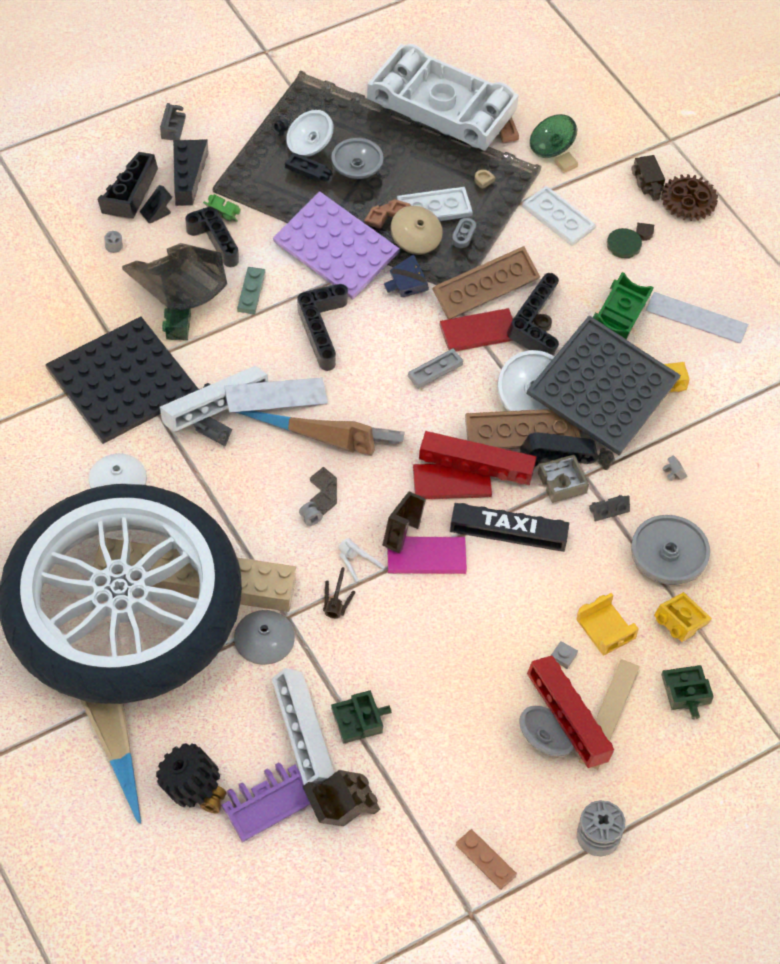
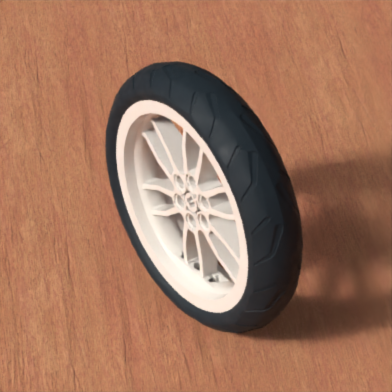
[0,484,242,704]

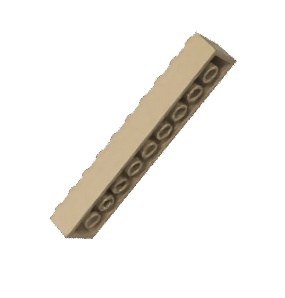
[93,538,296,612]

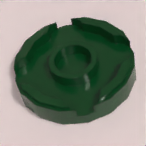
[607,228,642,258]

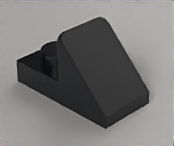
[140,185,172,223]

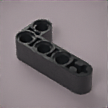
[185,207,239,267]
[520,432,598,467]

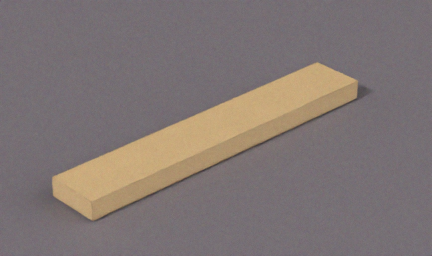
[579,659,640,770]

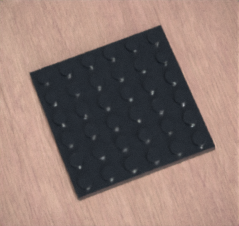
[45,316,199,444]

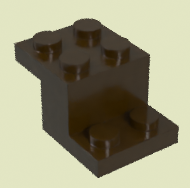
[302,770,380,826]

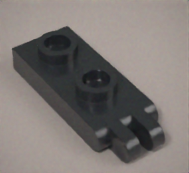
[285,152,333,182]

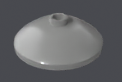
[332,138,383,179]
[234,610,295,665]
[519,706,574,756]

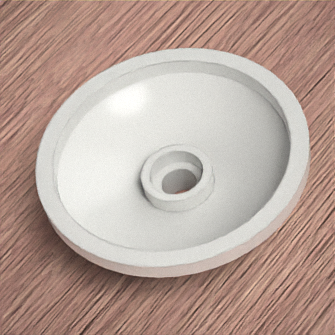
[287,110,334,157]
[89,453,147,488]

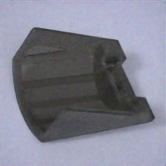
[122,243,227,310]

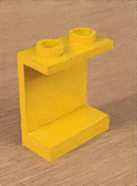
[576,593,639,656]

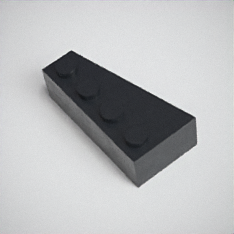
[97,152,158,219]

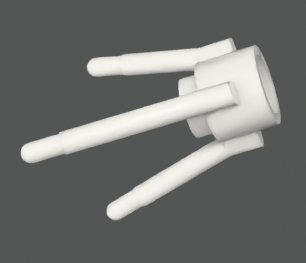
[339,538,386,583]

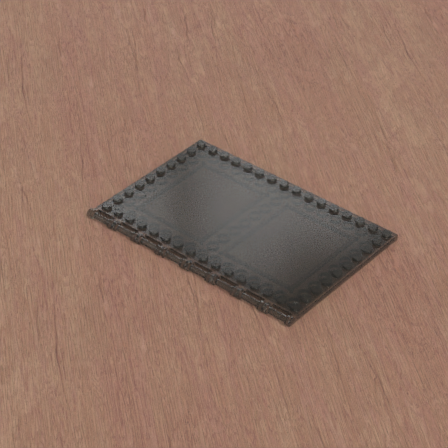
[213,70,542,285]

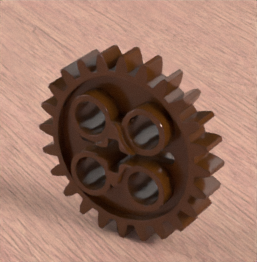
[661,174,718,221]

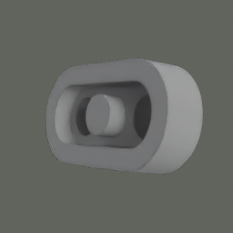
[452,218,476,248]

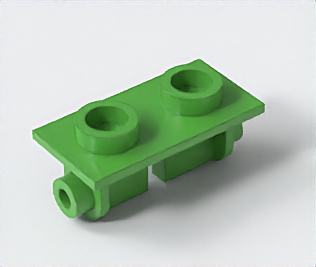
[203,194,241,222]

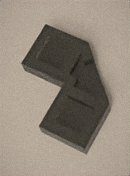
[310,467,337,515]

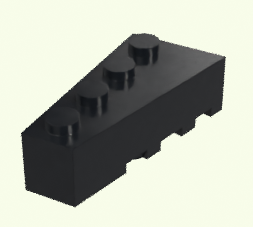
[173,139,209,206]

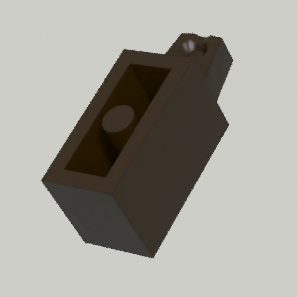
[631,155,665,200]

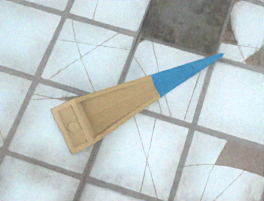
[80,700,141,824]

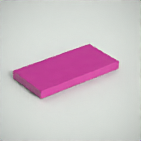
[387,536,467,574]

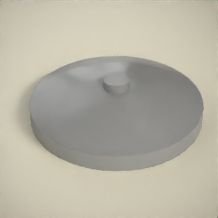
[631,515,710,585]

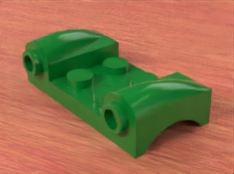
[593,272,654,340]

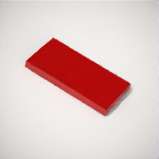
[439,308,513,351]
[413,464,492,499]

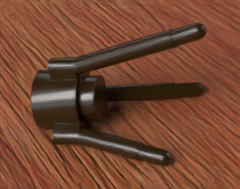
[323,567,356,619]

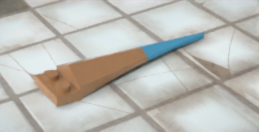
[236,410,375,456]

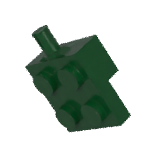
[661,665,714,720]
[331,690,392,744]

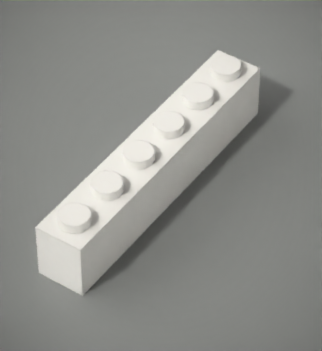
[160,365,268,432]
[272,668,334,785]

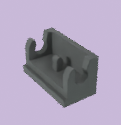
[160,103,186,140]

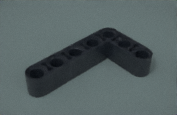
[507,273,559,356]
[297,284,348,371]

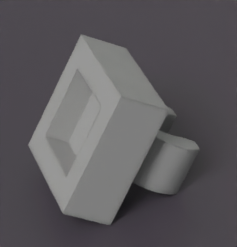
[662,455,687,480]

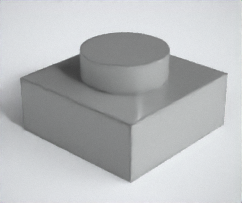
[551,641,578,669]

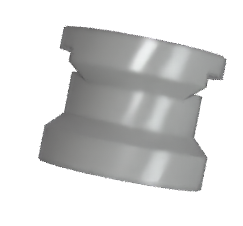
[104,231,123,253]
[299,502,323,526]

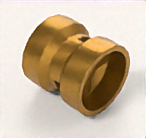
[199,786,226,813]

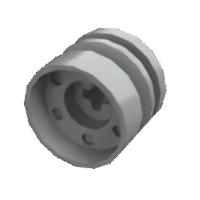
[576,800,626,857]

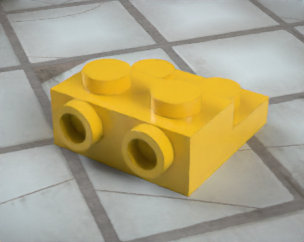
[654,592,712,642]

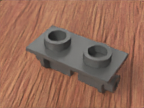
[193,417,233,446]
[589,495,630,521]

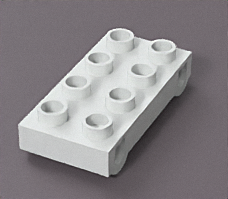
[367,44,519,151]

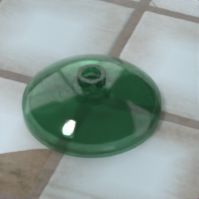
[530,114,578,158]

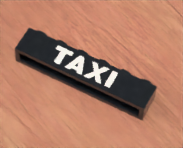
[450,503,570,552]

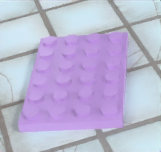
[273,191,400,300]

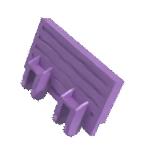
[221,762,311,843]

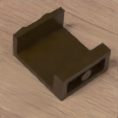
[382,491,426,554]

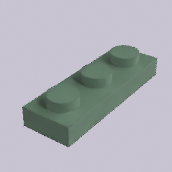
[237,266,265,315]

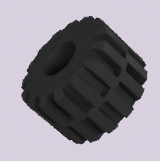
[156,743,220,808]

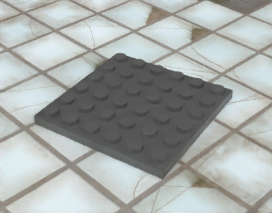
[526,316,681,456]

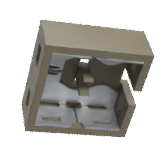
[538,455,589,503]

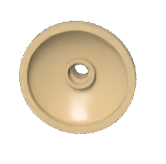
[390,206,443,255]

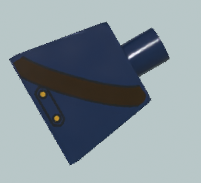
[384,255,429,297]

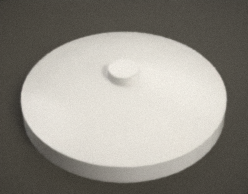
[497,350,554,411]

